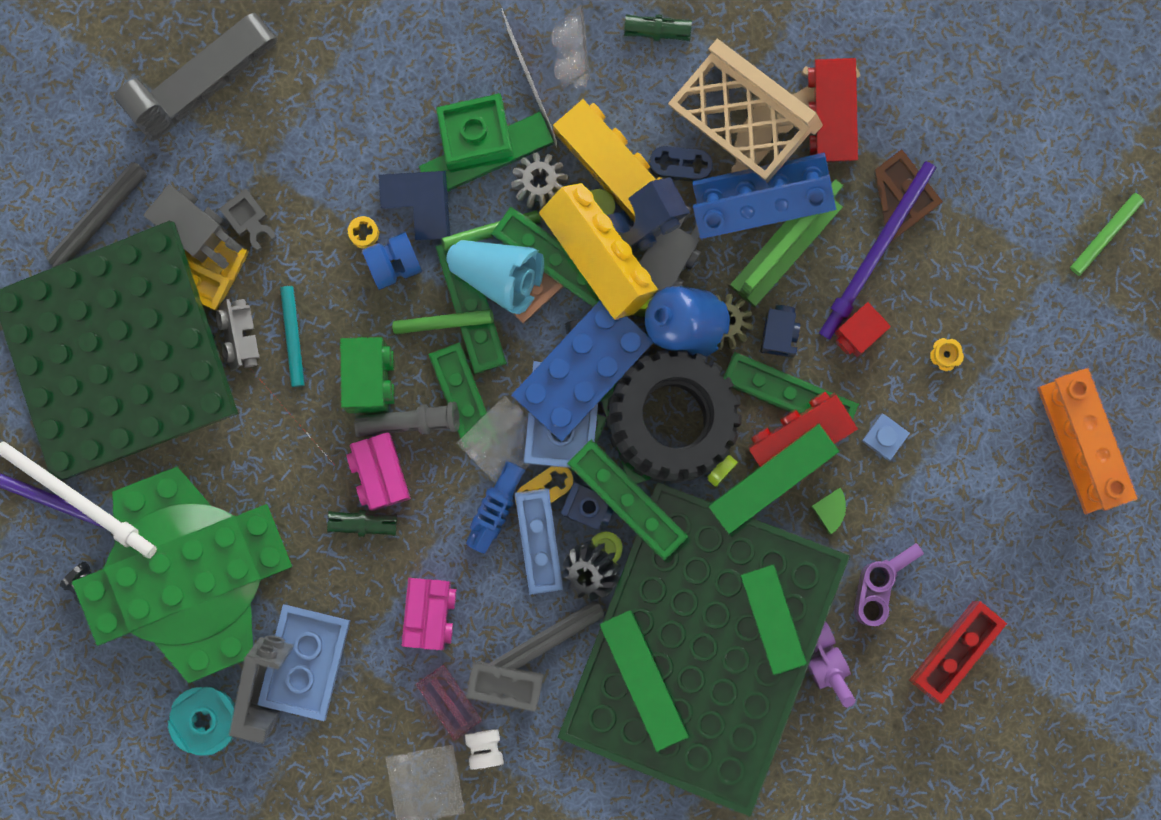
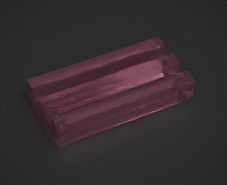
[415,664,483,741]

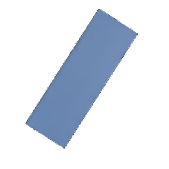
[515,488,563,595]

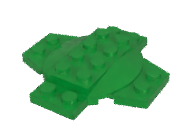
[72,467,292,683]

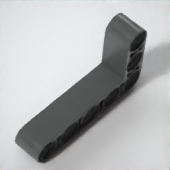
[114,13,277,141]

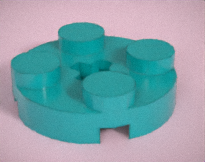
[168,687,235,756]

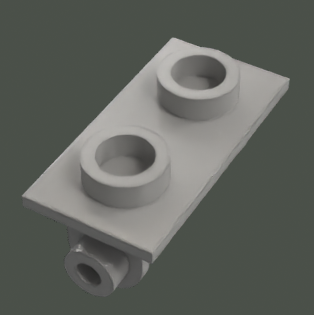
[216,299,260,372]

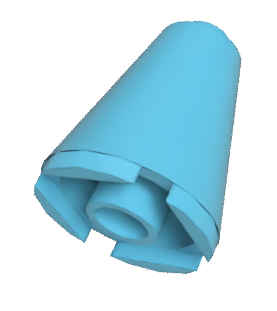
[446,240,544,315]

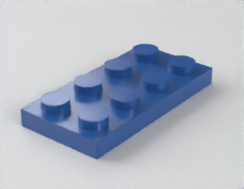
[511,300,654,442]

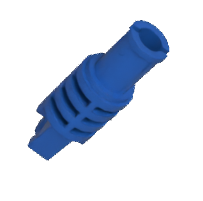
[466,460,526,554]

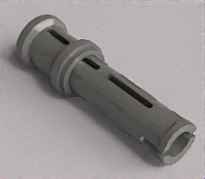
[354,402,460,437]

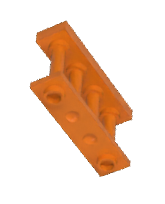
[1037,368,1138,514]

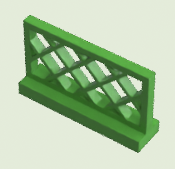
[730,179,843,308]

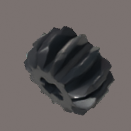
[562,540,621,601]

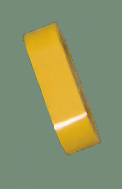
[515,466,573,504]

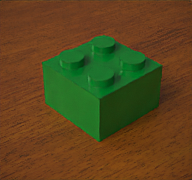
[340,337,395,414]

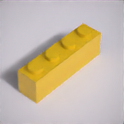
[553,99,662,222]
[538,183,658,320]

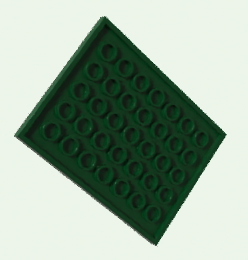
[557,482,850,817]

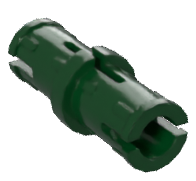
[624,14,692,41]
[327,510,397,537]

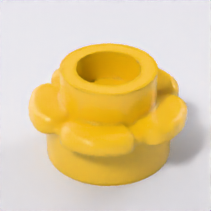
[930,338,964,371]

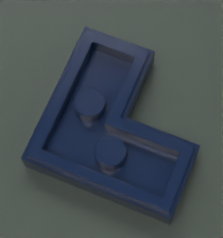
[378,171,450,240]

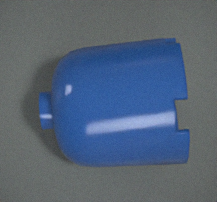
[645,286,730,356]

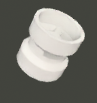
[465,729,504,769]

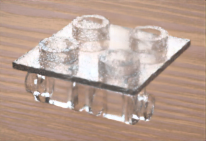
[551,6,590,90]
[457,396,530,484]
[385,744,465,820]

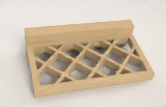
[668,38,823,183]

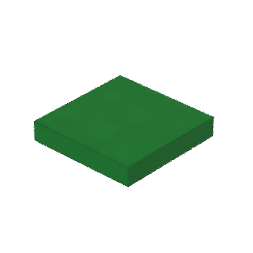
[436,93,513,170]

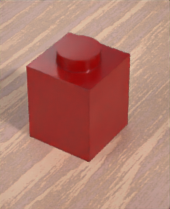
[834,302,891,357]

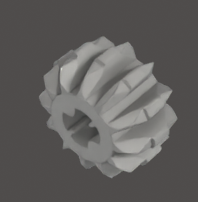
[511,153,568,209]

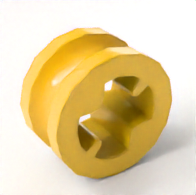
[348,216,379,248]

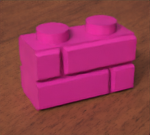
[346,432,411,511]
[401,578,456,650]

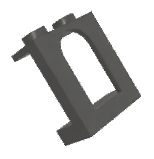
[229,635,294,744]
[466,661,544,712]

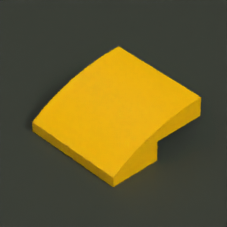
[184,240,249,311]

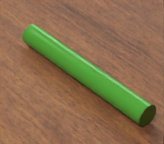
[1070,193,1144,276]
[441,210,540,251]
[392,309,493,334]

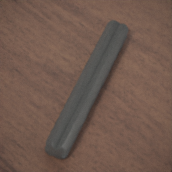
[47,162,147,267]
[487,601,605,670]

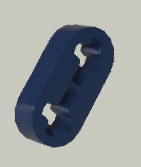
[649,146,713,182]

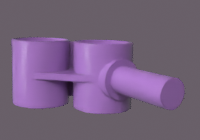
[854,543,924,626]
[808,622,855,707]

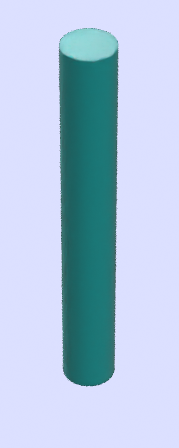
[280,286,305,387]

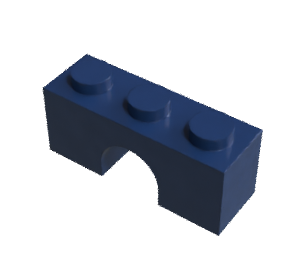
[607,177,690,253]

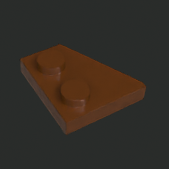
[874,149,943,242]

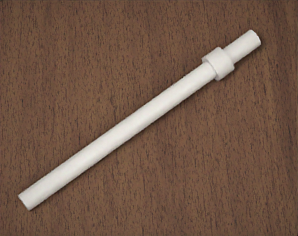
[0,441,157,558]

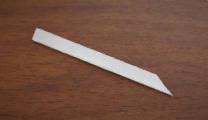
[501,8,557,147]

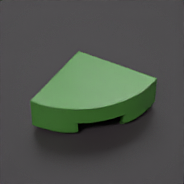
[811,488,846,535]

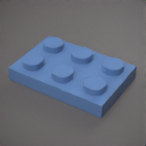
[523,361,598,468]
[257,604,351,721]

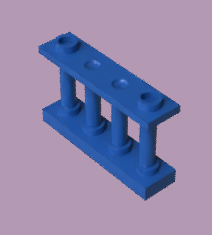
[693,152,836,239]

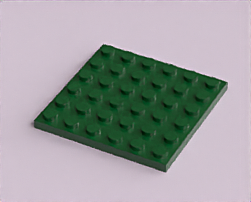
[0,221,238,481]

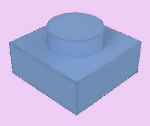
[862,413,910,461]

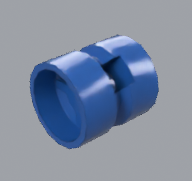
[362,232,422,290]

